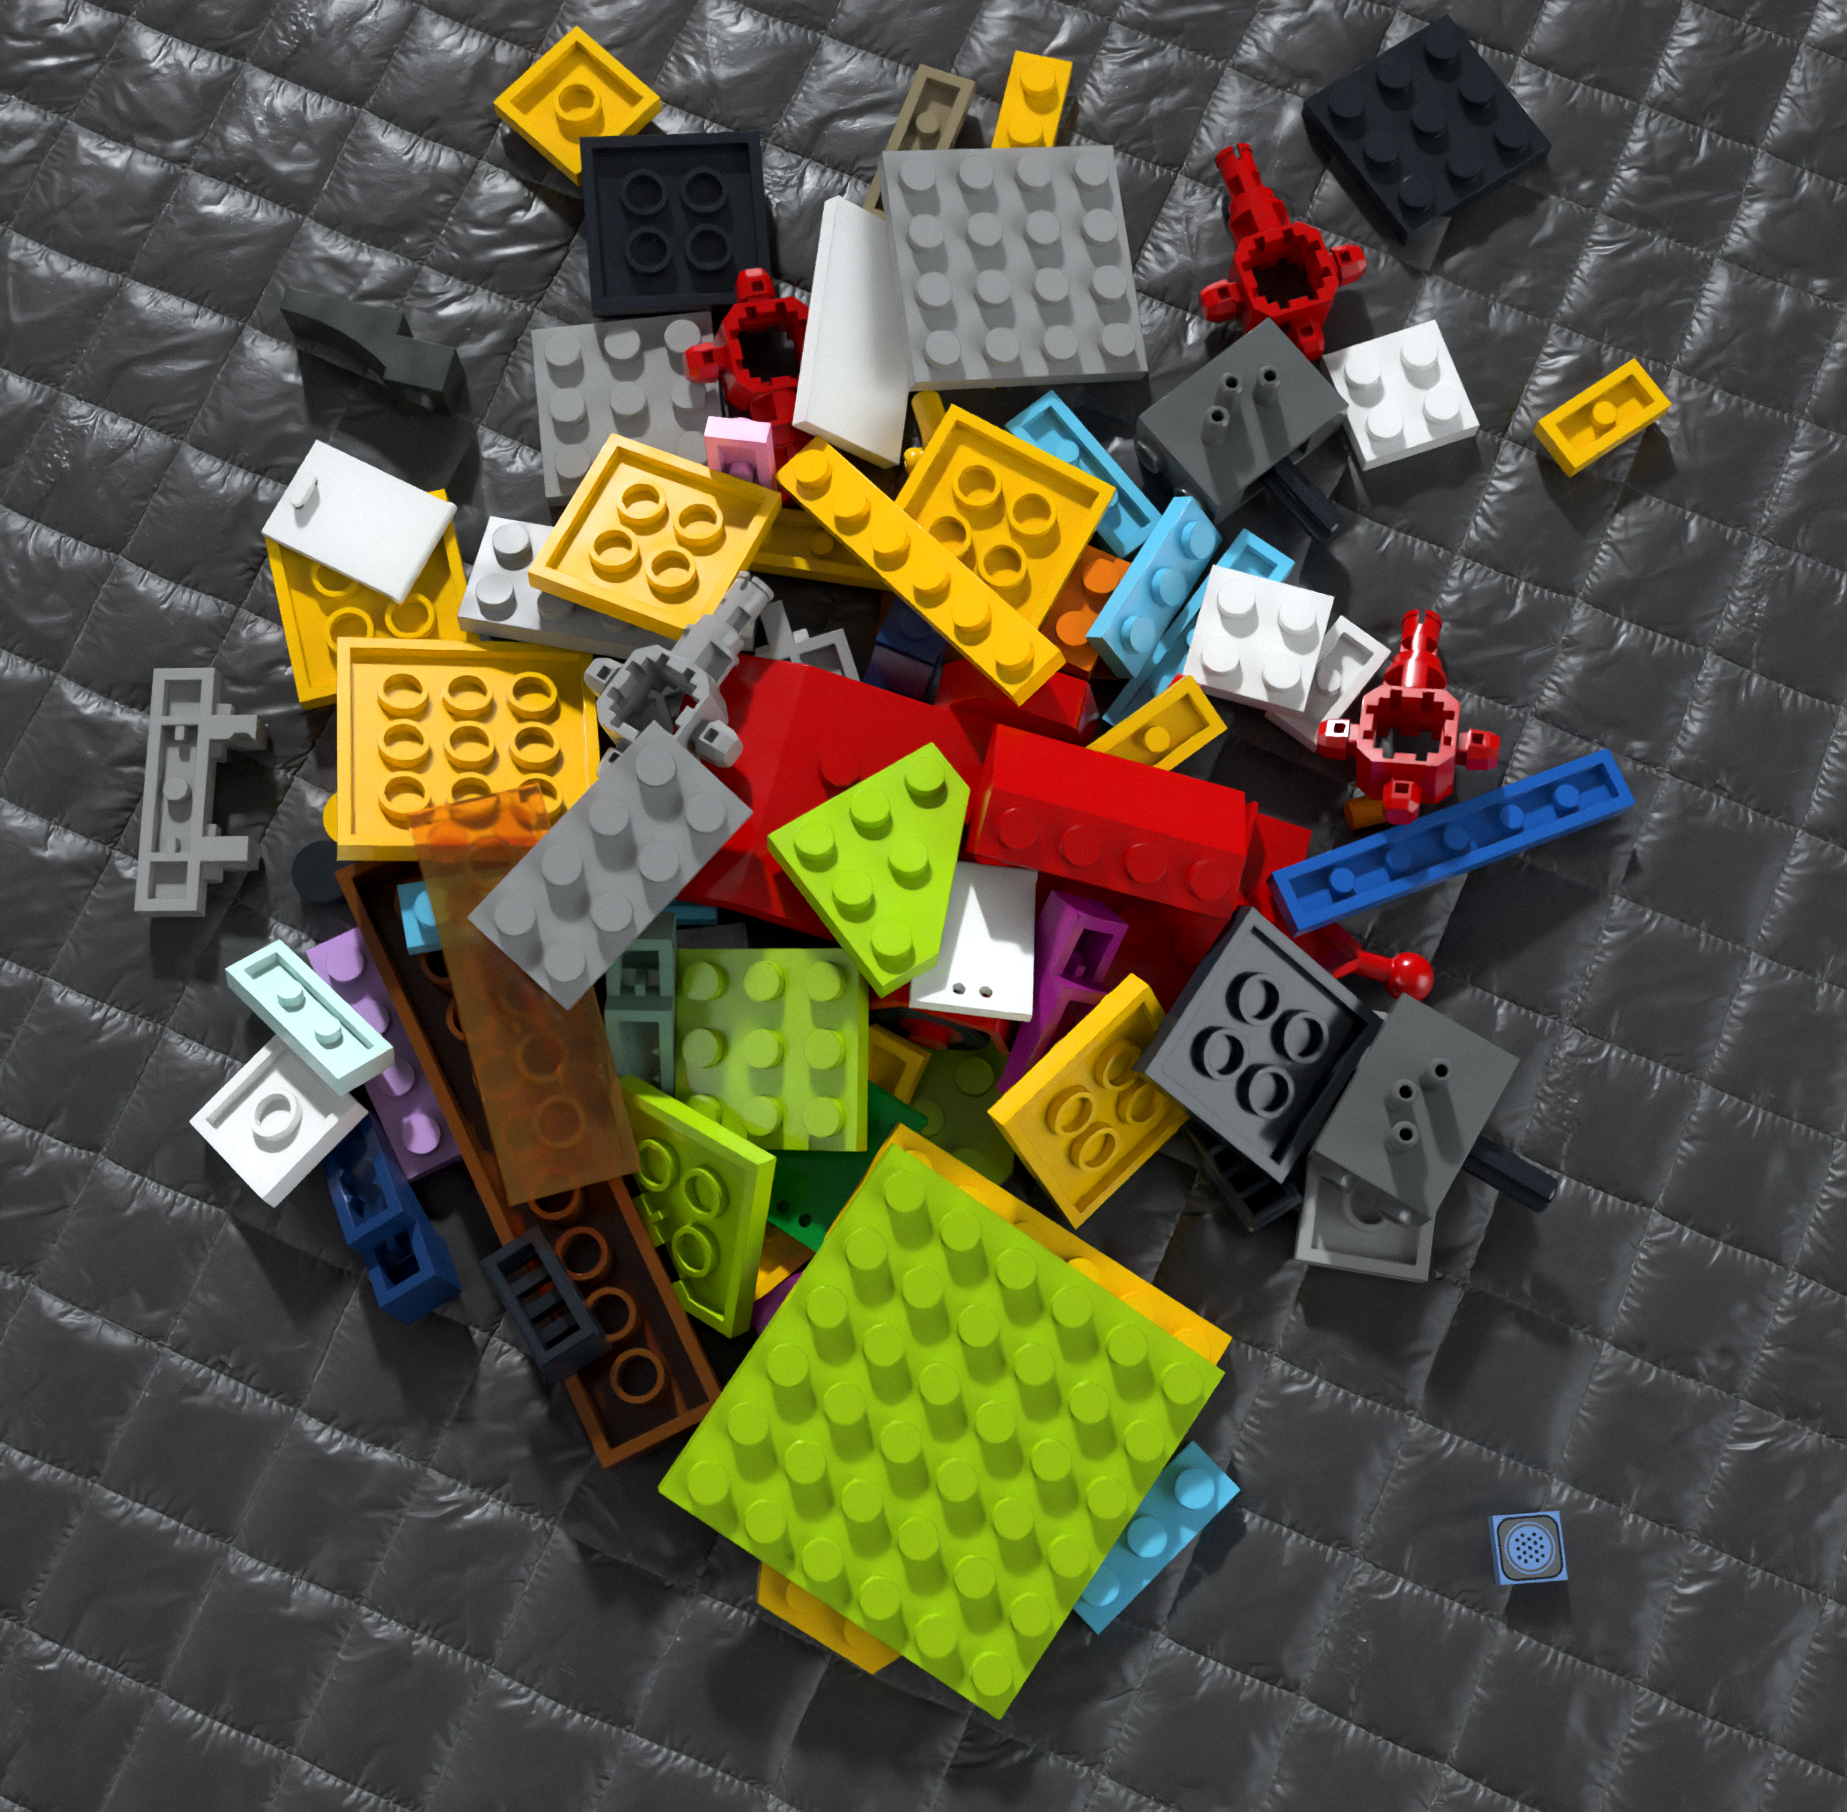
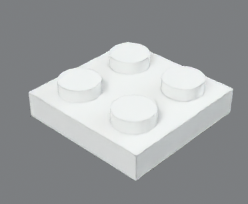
[1319,320,1480,472]
[1182,565,1334,720]
[189,1034,369,1208]

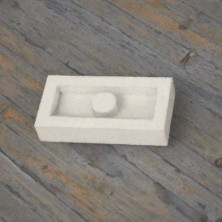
[1264,615,1392,753]

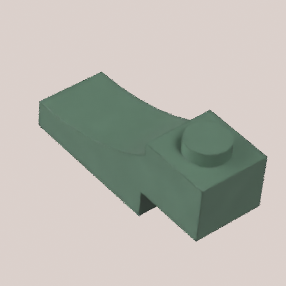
[604,912,677,1099]

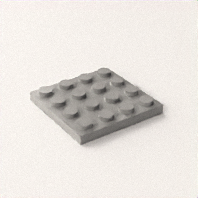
[877,145,1148,392]

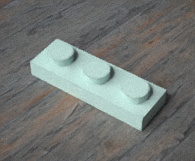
[225,939,395,1097]

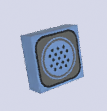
[1487,1511,1568,1585]

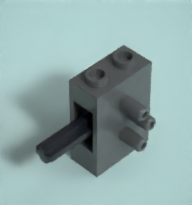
[1133,317,1349,545]
[1304,992,1559,1228]

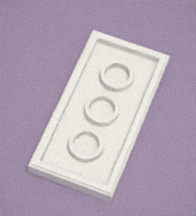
[792,195,909,469]

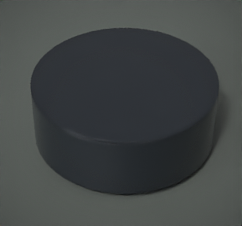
[291,840,356,907]

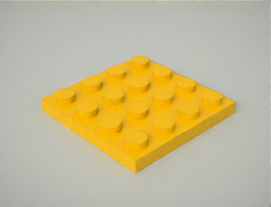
[337,637,600,862]

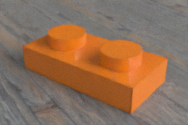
[1040,545,1131,681]

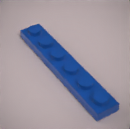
[1266,748,1636,938]

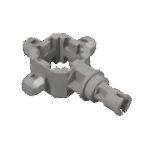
[584,571,774,778]

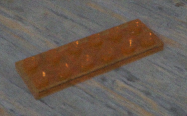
[407,783,643,1207]

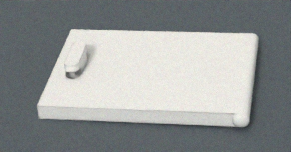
[261,440,458,604]
[909,860,1038,1022]

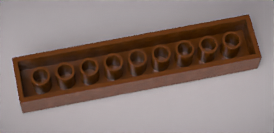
[334,861,723,1471]

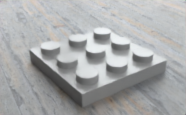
[531,311,723,507]

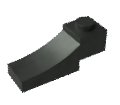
[280,287,466,418]

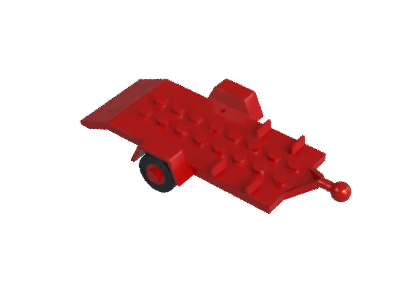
[672,654,1434,1056]

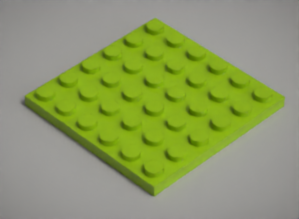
[657,1143,1225,1720]

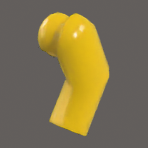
[904,390,946,478]

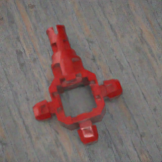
[1198,143,1367,362]
[682,268,812,507]
[1317,609,1500,825]

